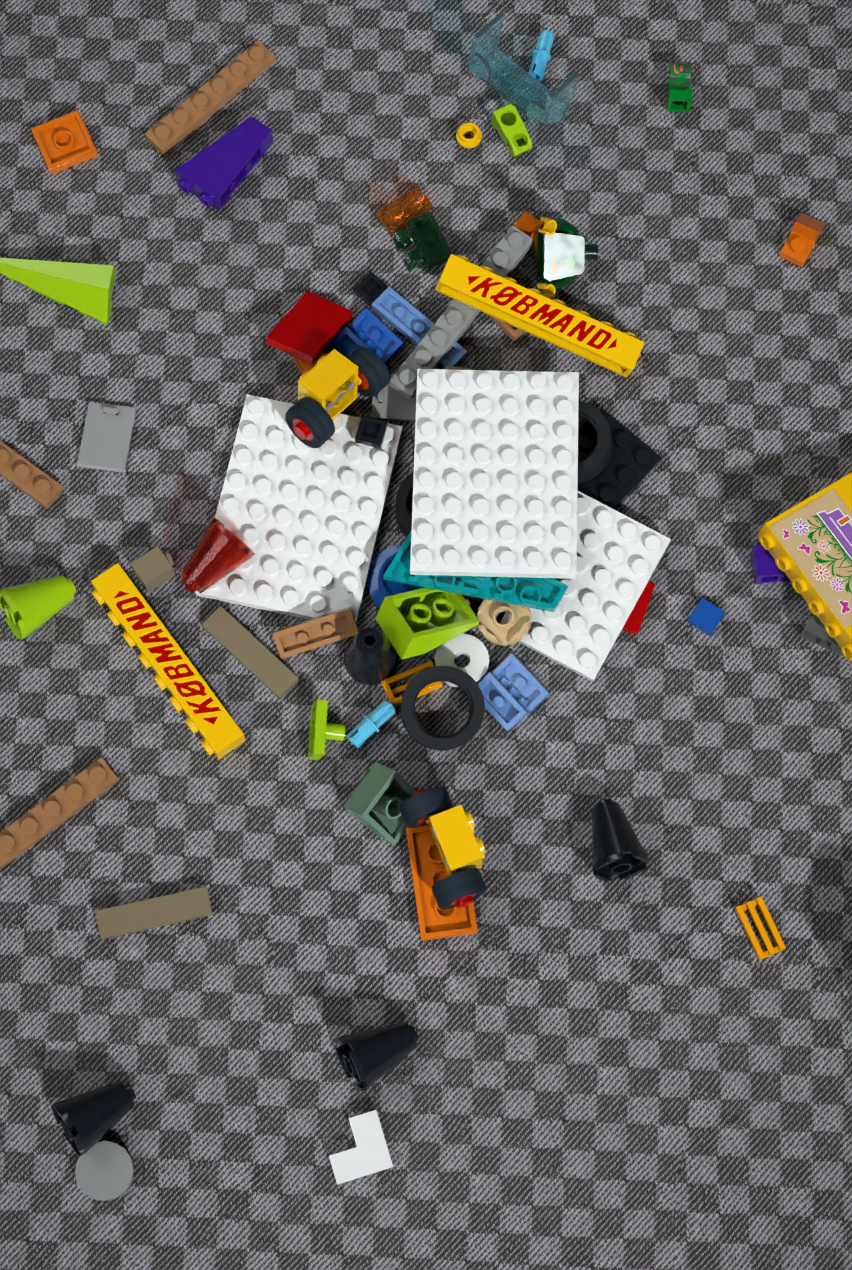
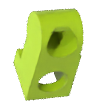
[491,103,532,157]

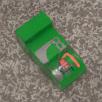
[666,63,692,112]

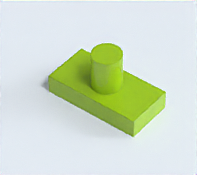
[308,699,345,761]

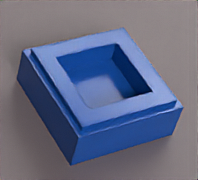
[687,598,725,636]

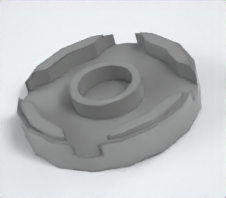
[75,1141,134,1201]

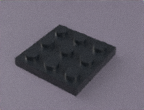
[578,407,662,510]

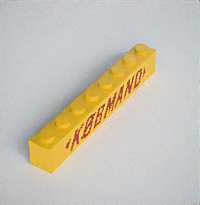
[435,254,645,378]
[91,563,246,760]

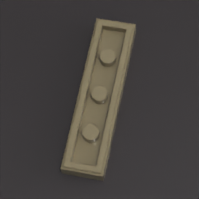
[201,606,299,699]
[95,886,213,940]

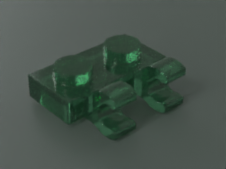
[393,212,452,271]

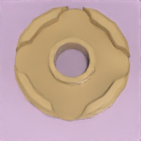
[477,599,532,646]

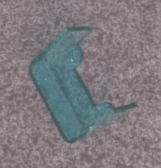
[468,13,579,126]

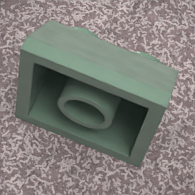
[343,762,417,846]

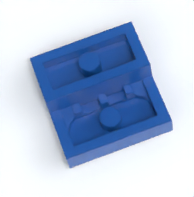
[329,308,406,365]

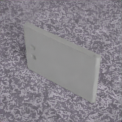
[371,374,416,422]
[76,402,137,473]

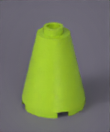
[0,575,76,640]

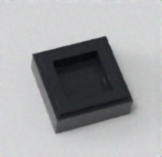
[353,272,388,309]
[355,415,388,449]

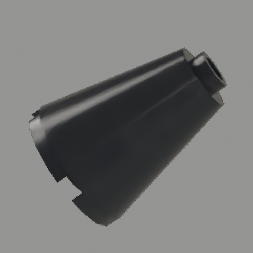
[344,628,398,686]
[592,799,649,881]
[335,1022,418,1092]
[51,1081,136,1156]

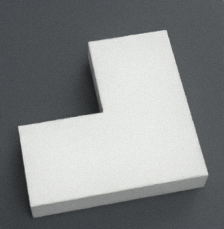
[329,1110,393,1185]

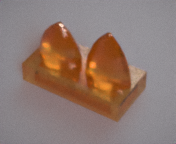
[376,186,433,237]

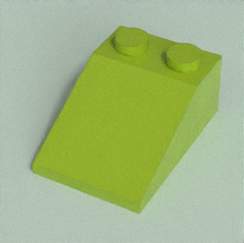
[375,588,480,660]

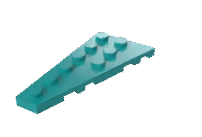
[383,532,568,612]

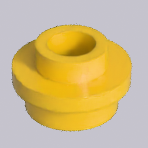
[456,123,482,148]

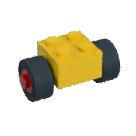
[285,347,390,448]
[399,787,487,910]

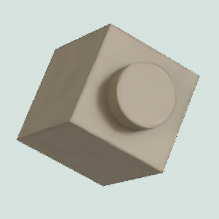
[130,546,176,593]

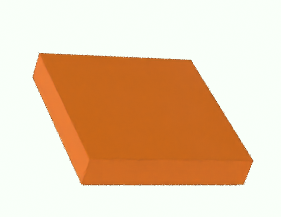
[31,110,98,174]

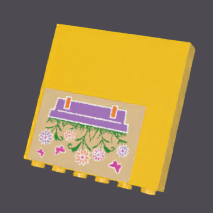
[757,472,852,662]

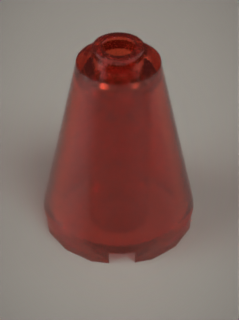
[181,517,255,594]

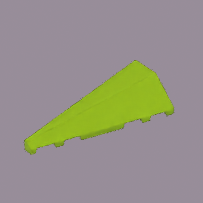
[0,258,116,325]

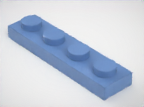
[371,287,467,368]

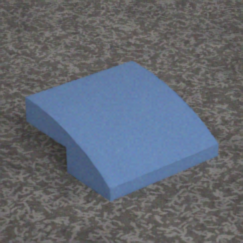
[478,653,551,731]

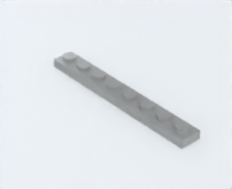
[389,226,534,400]

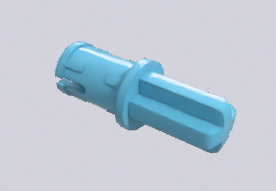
[527,30,555,81]
[346,701,396,748]

